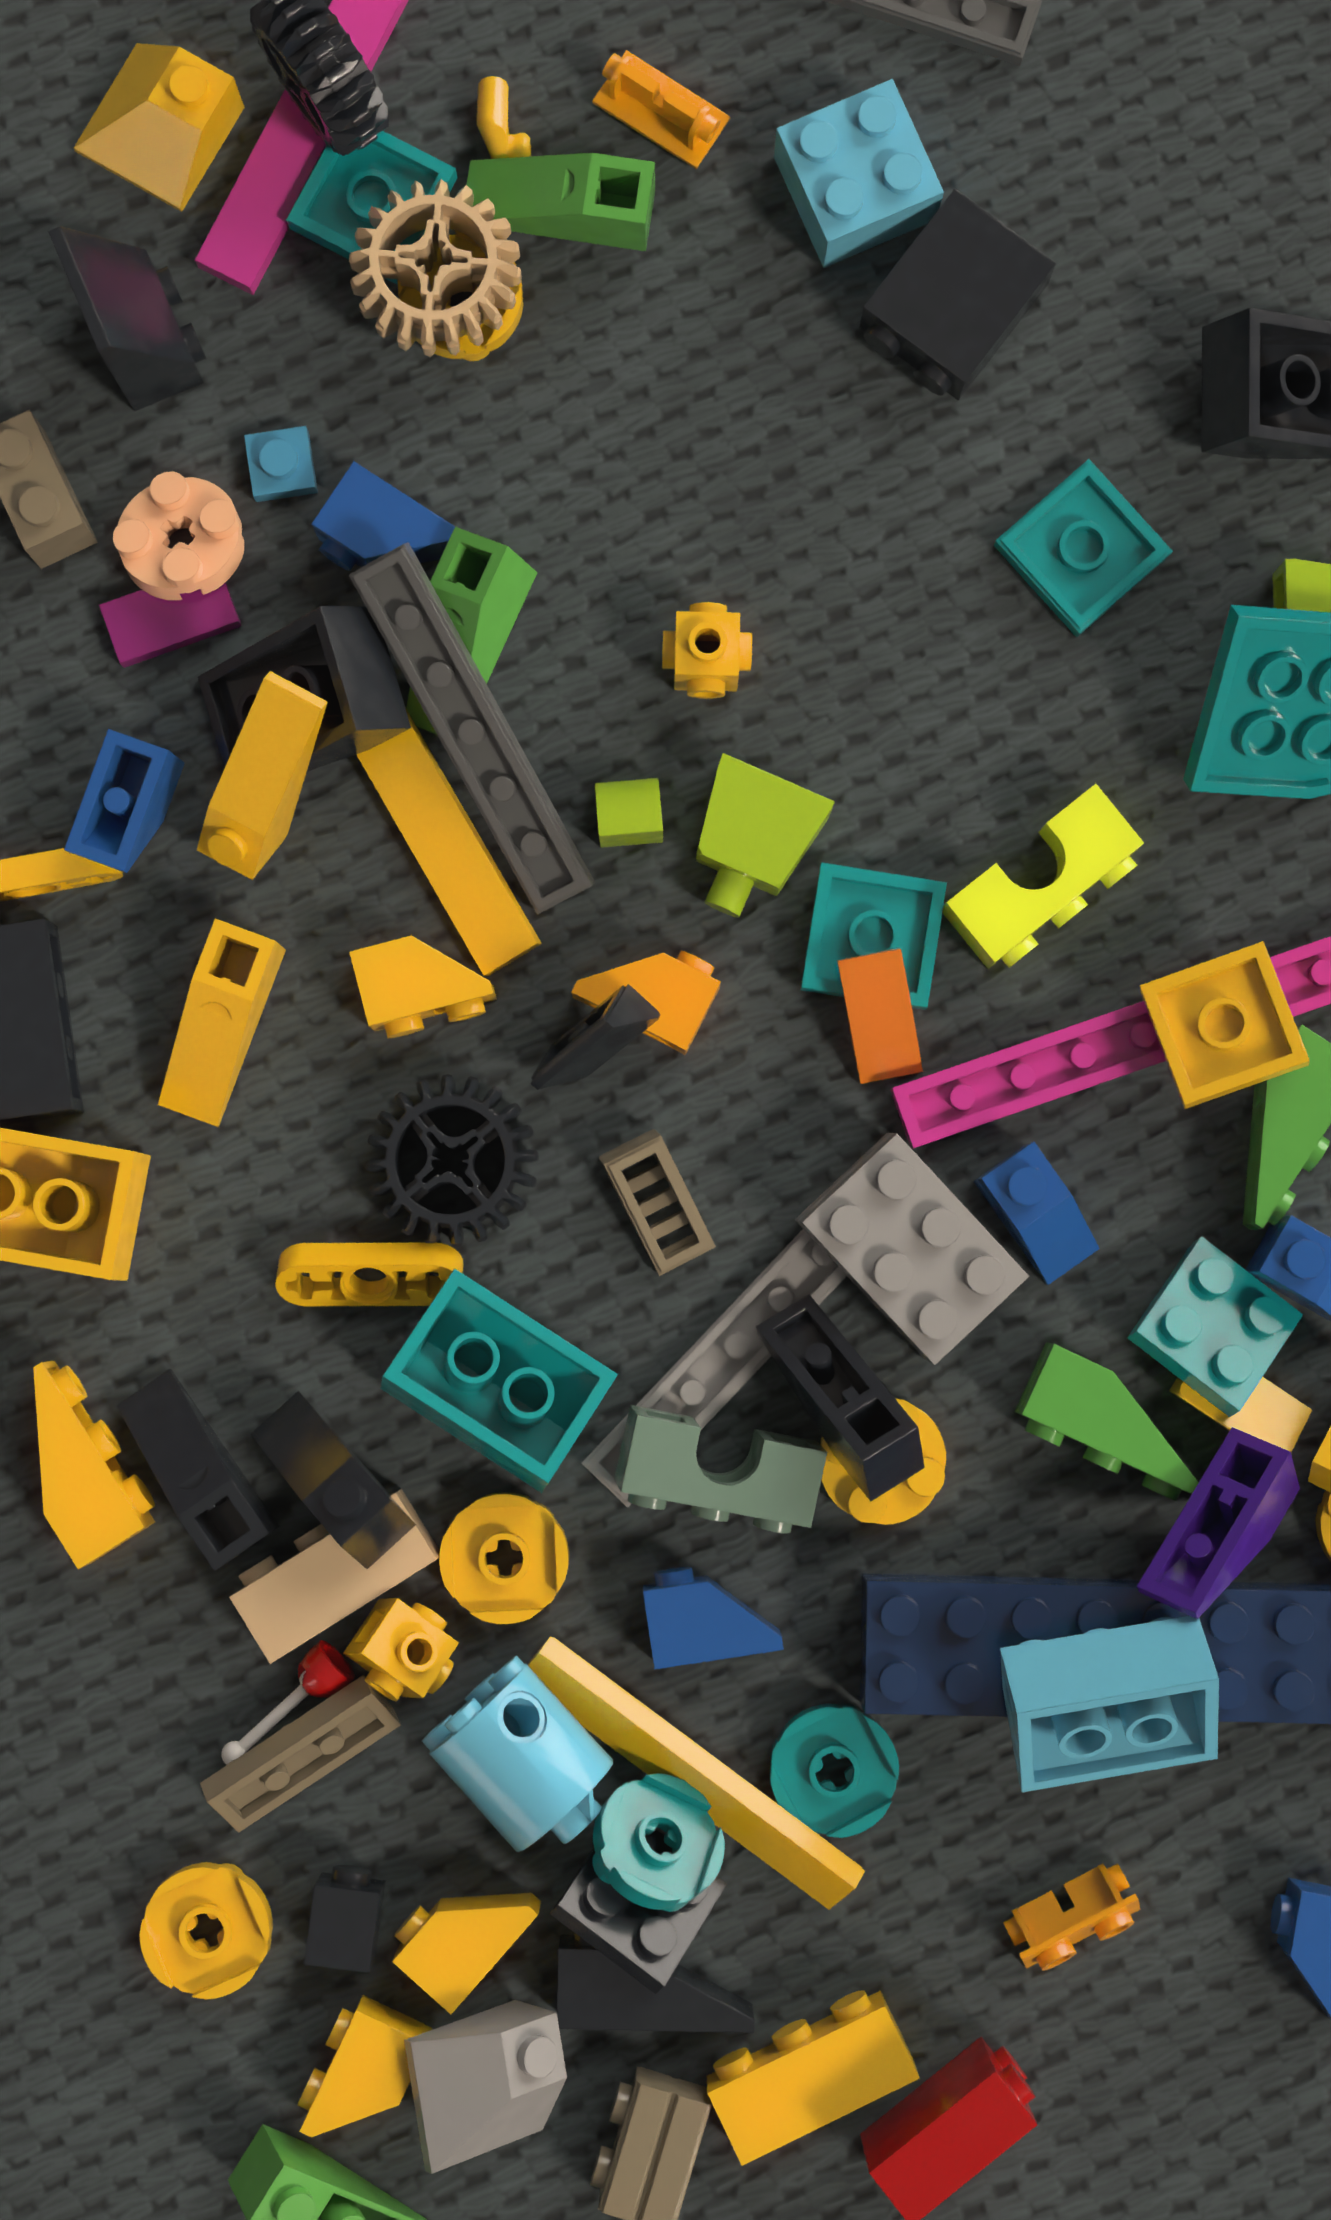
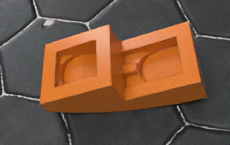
[837,948,923,1084]

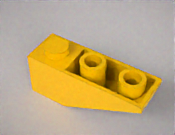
[158,918,286,1127]
[33,1361,155,1570]

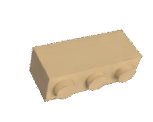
[229,1488,440,1664]

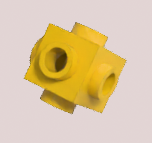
[662,602,752,699]
[343,1598,459,1701]

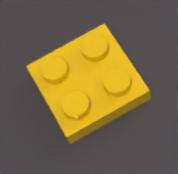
[1140,941,1310,1109]

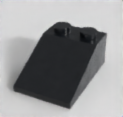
[48,226,207,411]
[1201,308,1331,459]
[198,606,411,772]

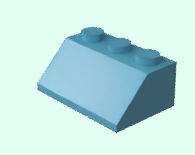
[1000,1616,1219,1792]

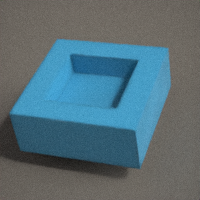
[244,426,318,502]

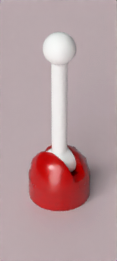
[221,1640,355,1765]

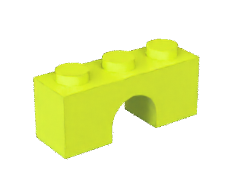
[942,784,1144,969]

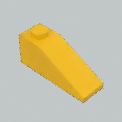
[197,671,328,880]

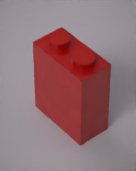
[860,2037,1038,2220]

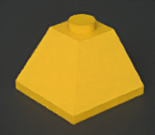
[74,43,245,212]

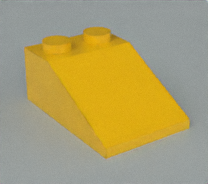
[0,1128,151,1281]

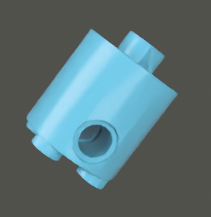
[422,1655,613,1852]

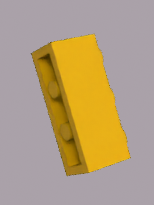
[707,1990,920,2166]

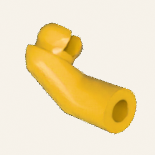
[477,76,531,159]

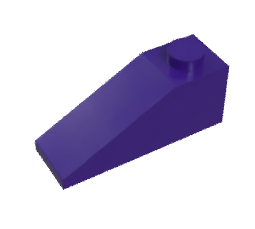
[1137,1427,1300,1619]

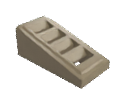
[599,1129,716,1276]

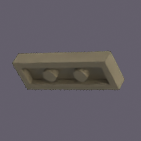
[200,1675,401,1832]

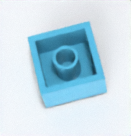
[774,79,944,268]

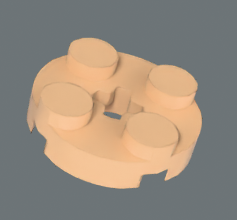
[113,471,245,600]

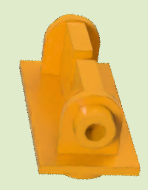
[592,50,730,169]
[1003,1863,1141,1971]

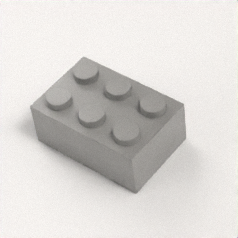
[794,1133,1029,1365]

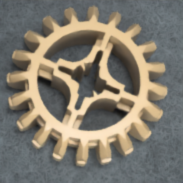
[349,179,522,357]

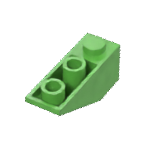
[467,153,655,251]
[406,527,538,736]
[1243,1025,1331,1230]
[1015,1343,1199,1502]
[228,2124,427,2220]

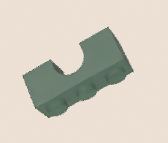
[614,1405,827,1534]

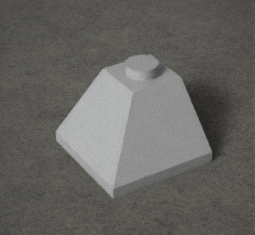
[404,2000,567,2174]

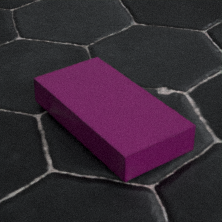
[99,582,242,668]

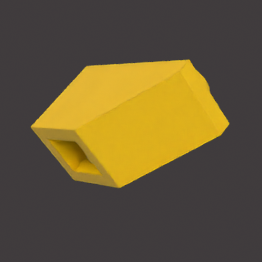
[349,935,497,1038]
[297,1995,432,2137]

